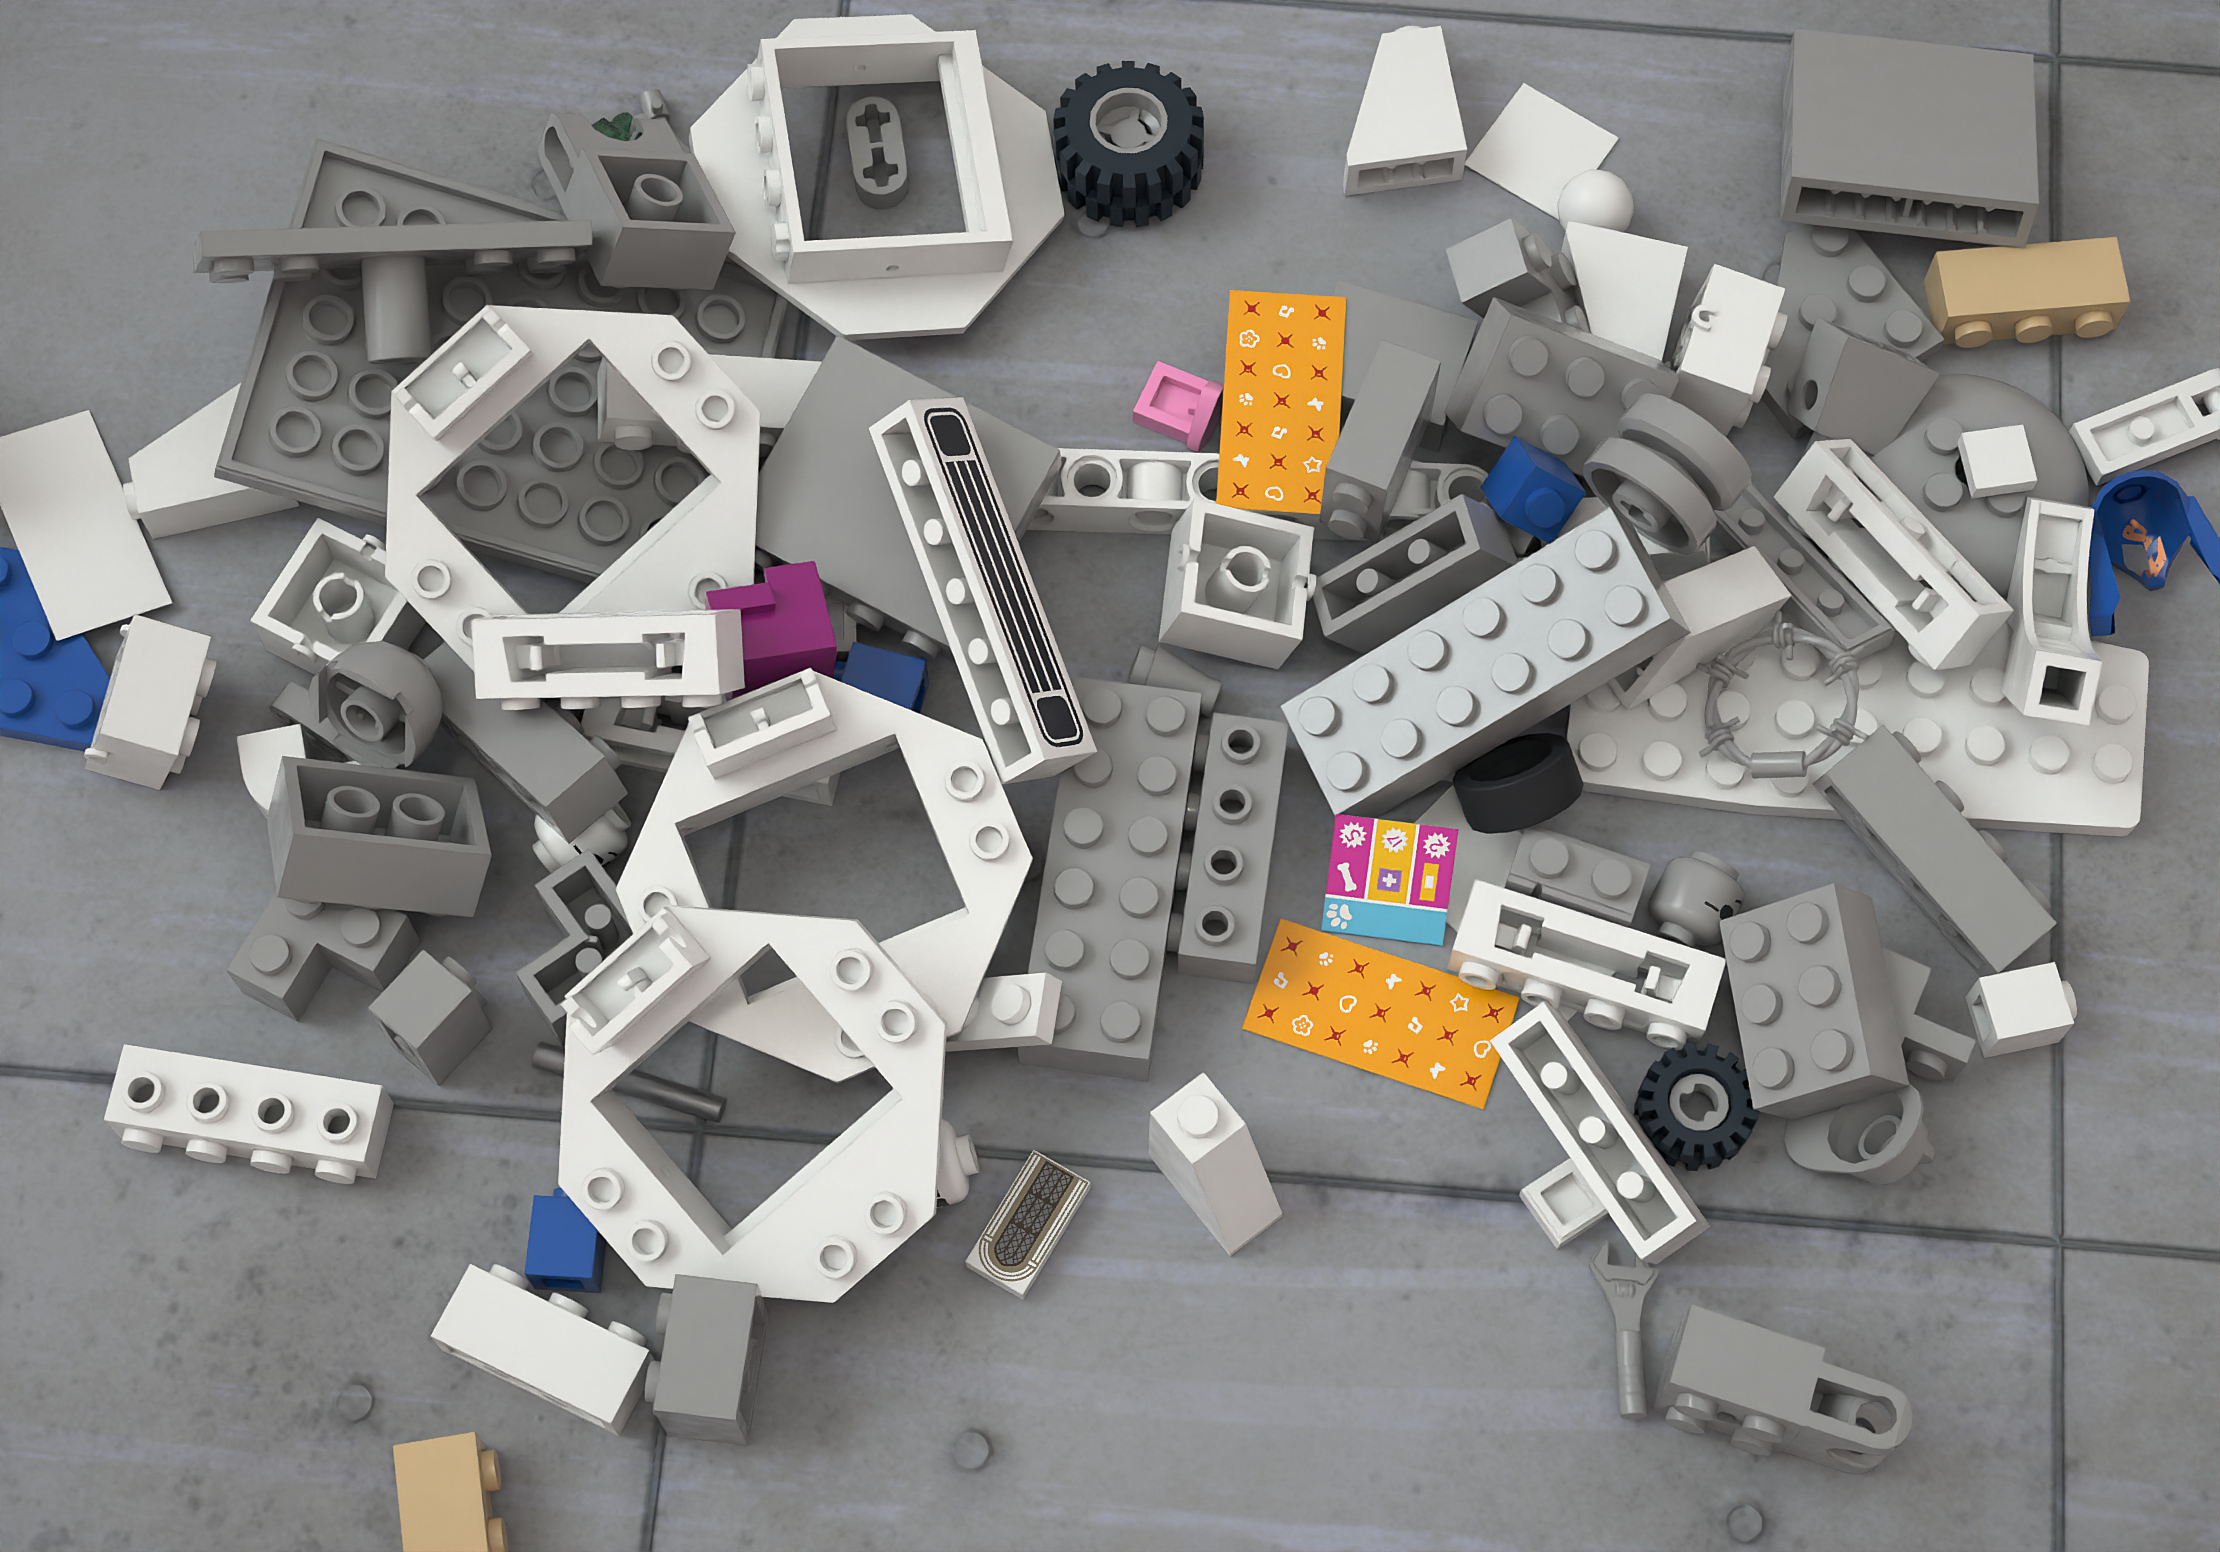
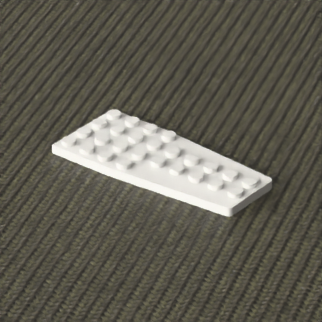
[1565,580,2149,837]

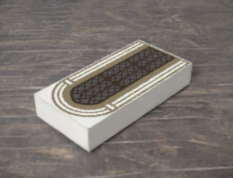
[965,1150,1091,1300]

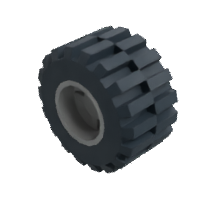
[1053,61,1204,227]

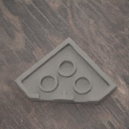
[1761,223,1945,440]

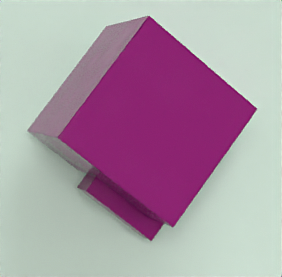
[705,561,837,701]

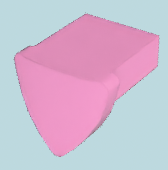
[1133,361,1224,453]

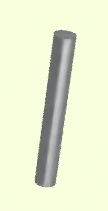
[532,1042,727,1123]

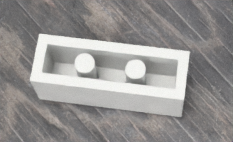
[431,1264,655,1436]

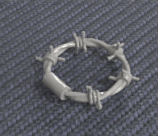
[1696,611,1869,779]

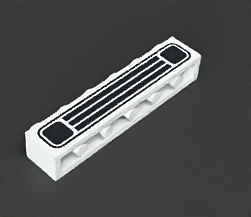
[869,397,1097,785]

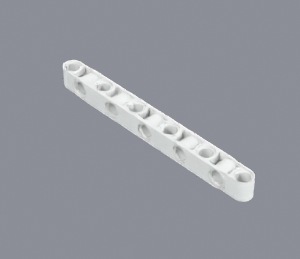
[1027,448,1489,541]

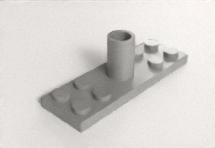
[192,220,592,364]

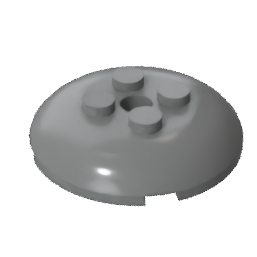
[1851,374,2089,602]

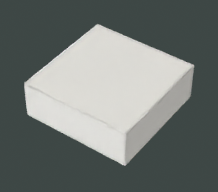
[1957,424,2038,499]
[1519,1158,1610,1249]

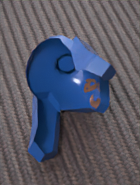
[2089,470,2220,636]

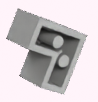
[1446,218,1591,334]
[515,849,633,1046]
[226,891,421,1022]

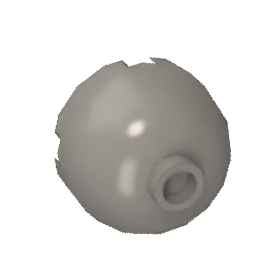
[308,641,443,769]

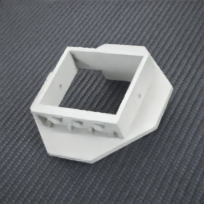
[689,14,1064,340]
[385,304,761,675]
[616,668,1033,1083]
[558,905,947,1303]

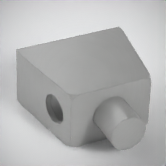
[1787,317,1940,461]

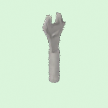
[1589,1239,1659,1420]

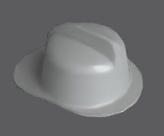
[1784,1084,1935,1185]

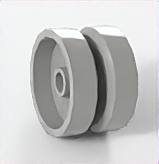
[1583,393,1752,555]

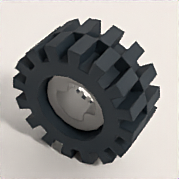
[1634,1043,1760,1171]

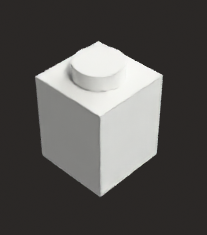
[1965,962,2077,1058]

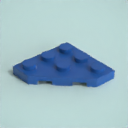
[0,547,110,751]

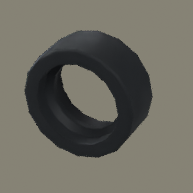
[1452,733,1584,834]

